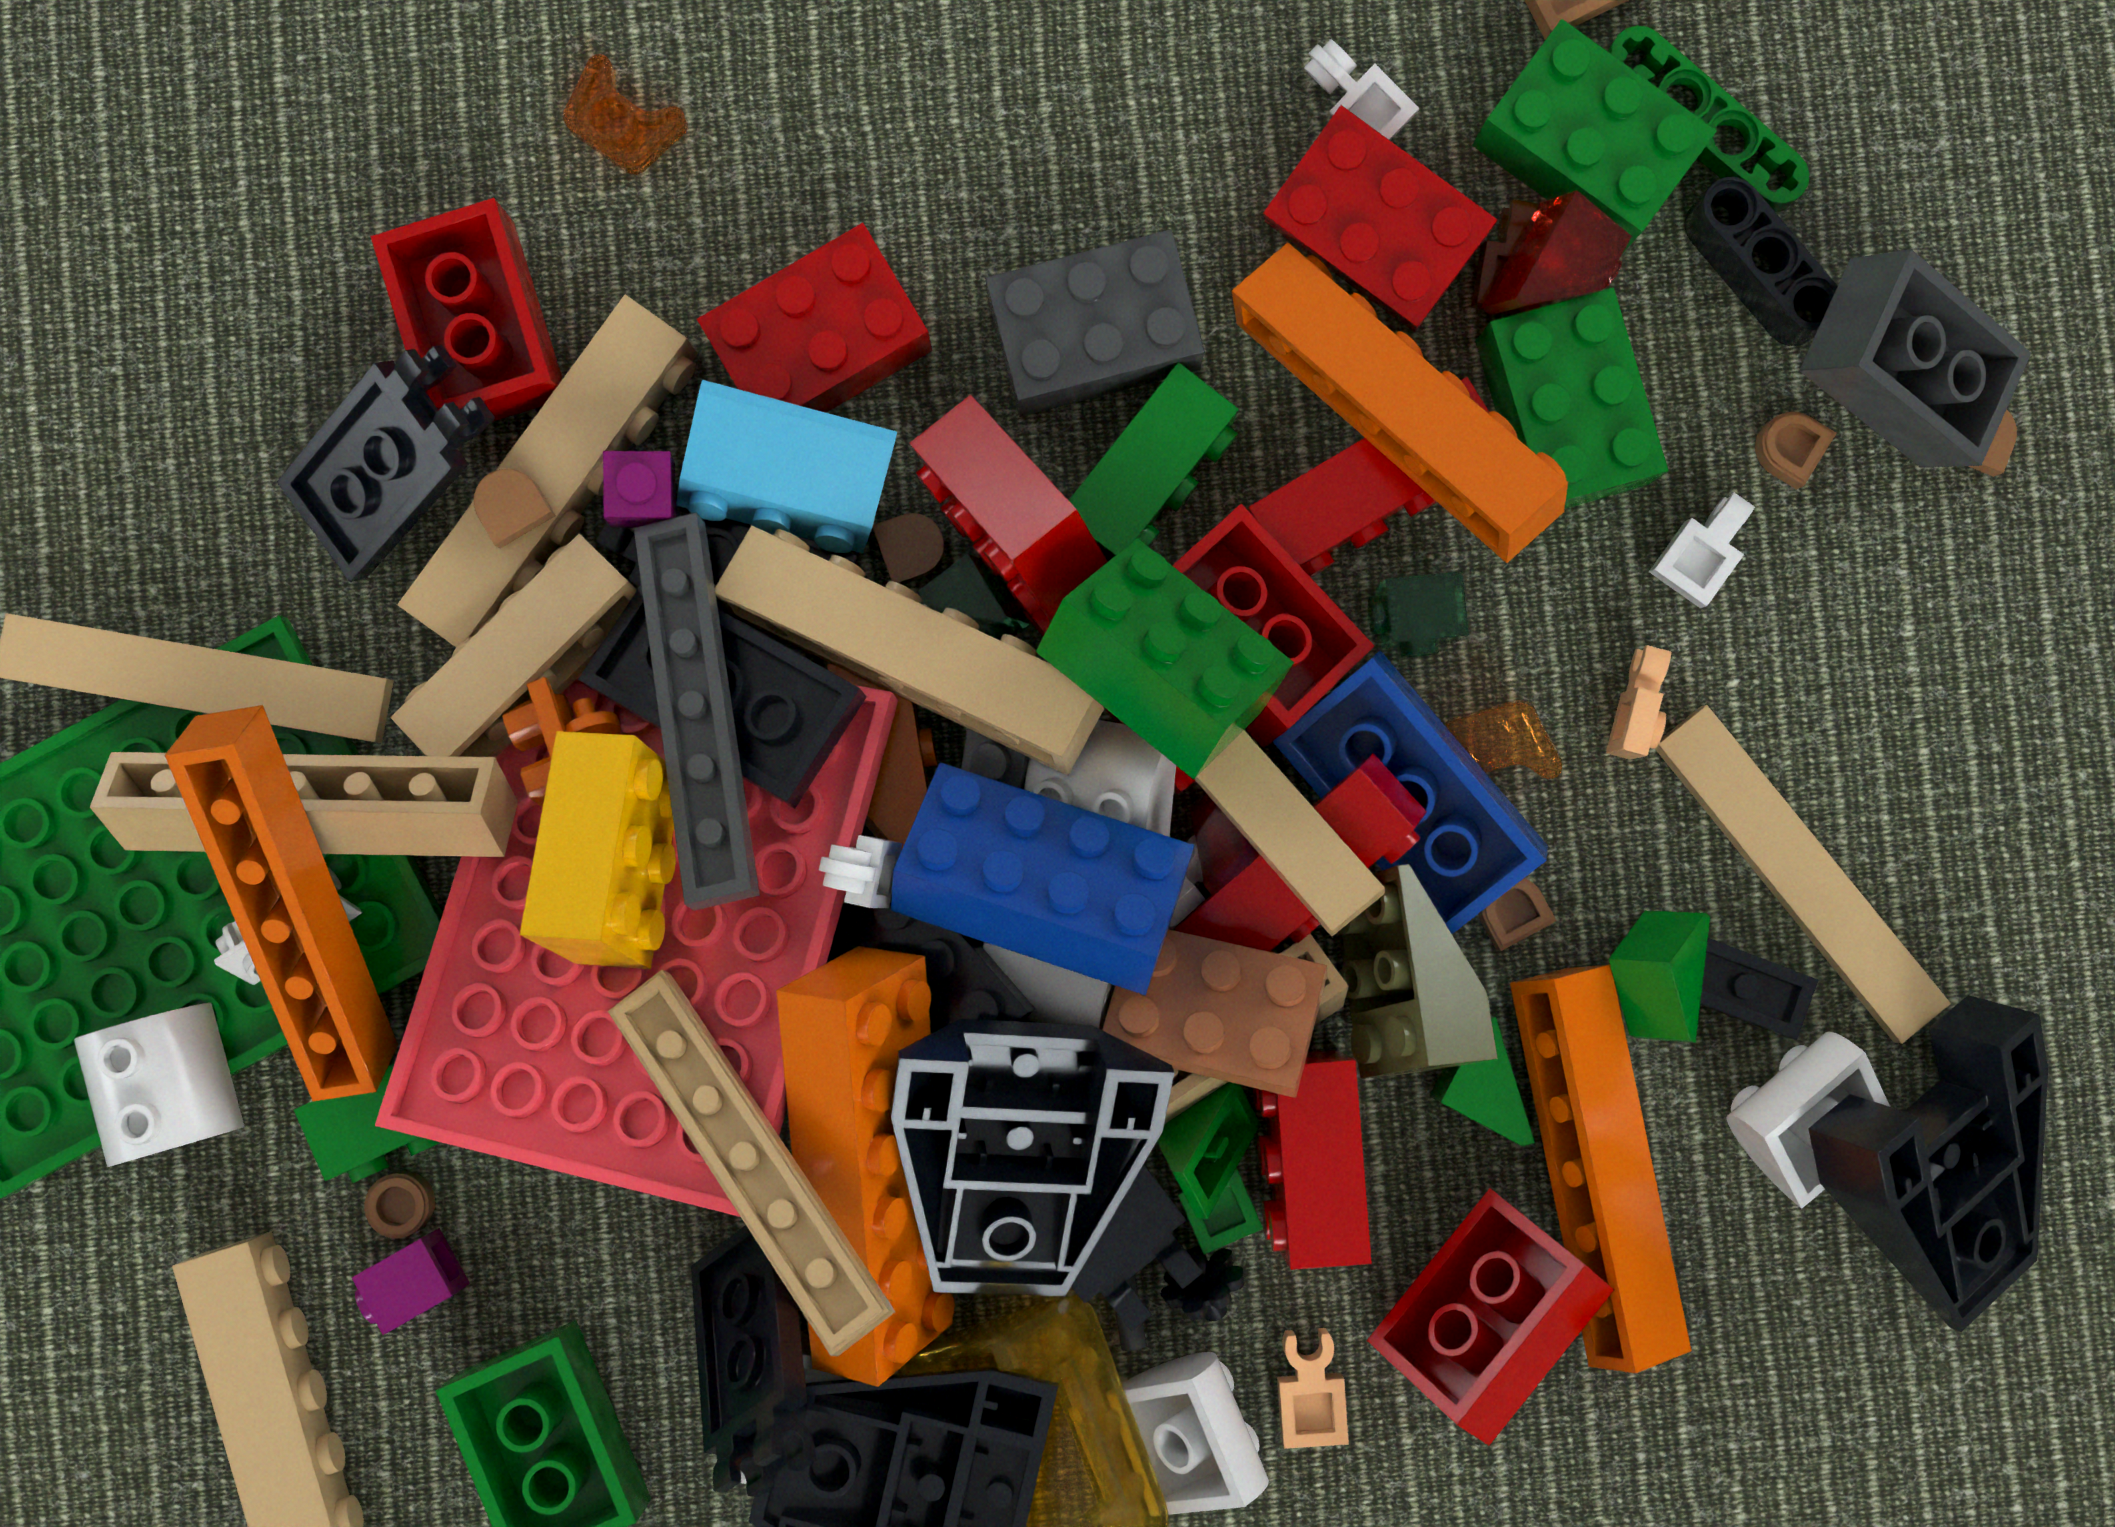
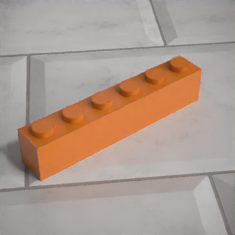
[1232,242,1568,563]
[164,705,398,1101]
[1510,964,1692,1373]

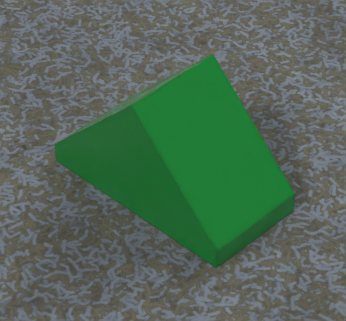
[1609,910,1710,1043]
[1429,1016,1535,1147]
[1157,1082,1260,1219]

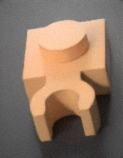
[1606,645,1671,760]
[1277,1328,1349,1449]

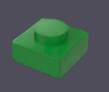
[1177,1168,1263,1255]

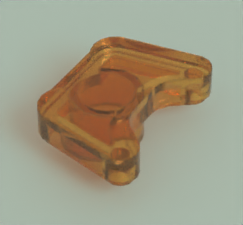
[563,54,688,175]
[1444,700,1562,779]

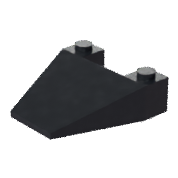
[1808,995,2048,1332]

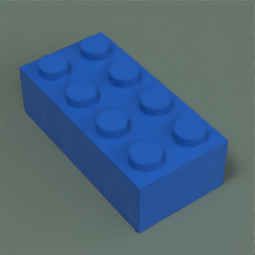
[1273,650,1548,934]
[891,762,1195,996]

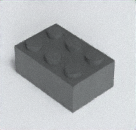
[985,229,1205,417]
[1799,249,2031,468]

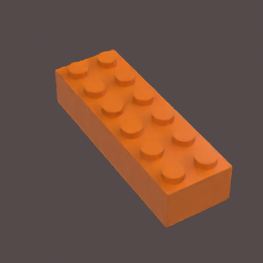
[776,946,955,1387]

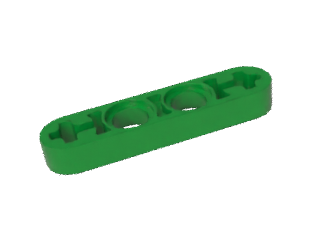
[1608,25,1810,212]

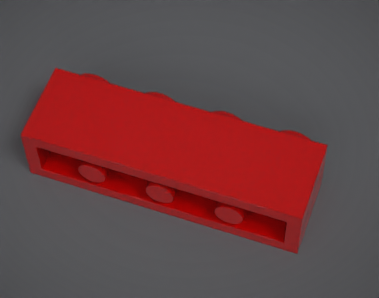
[1247,377,1489,577]
[1174,753,1427,953]

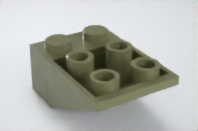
[1338,864,1498,1079]

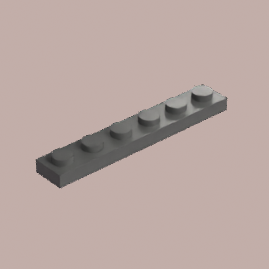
[634,513,760,911]

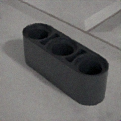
[1684,177,1838,346]

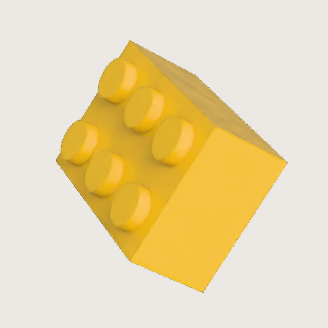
[520,731,676,969]

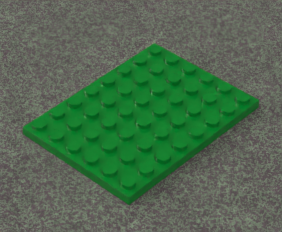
[0,615,443,1199]

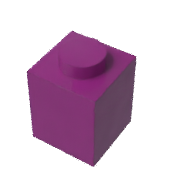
[603,451,676,528]
[352,1228,470,1335]

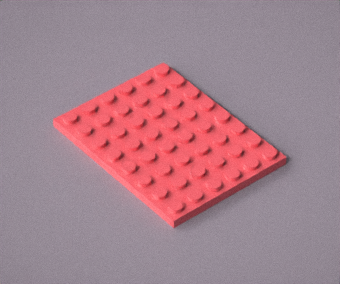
[375,676,898,1217]

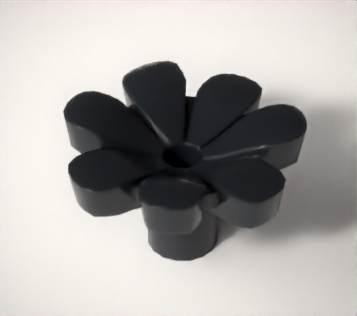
[1160,1246,1245,1321]

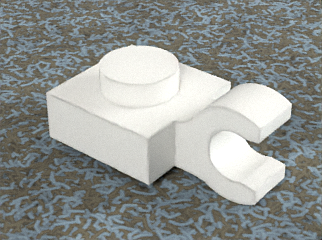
[1649,492,1755,608]

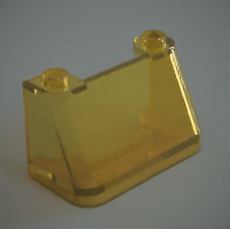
[899,1295,1169,1527]

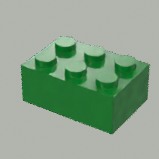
[1472,19,1717,254]
[1475,287,1669,508]
[1036,538,1294,780]
[436,1320,651,1527]

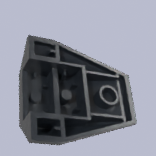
[890,1019,1175,1296]
[748,1367,1059,1527]

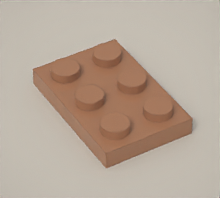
[1102,929,1327,1098]

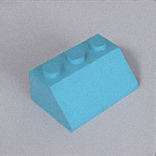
[676,380,897,553]

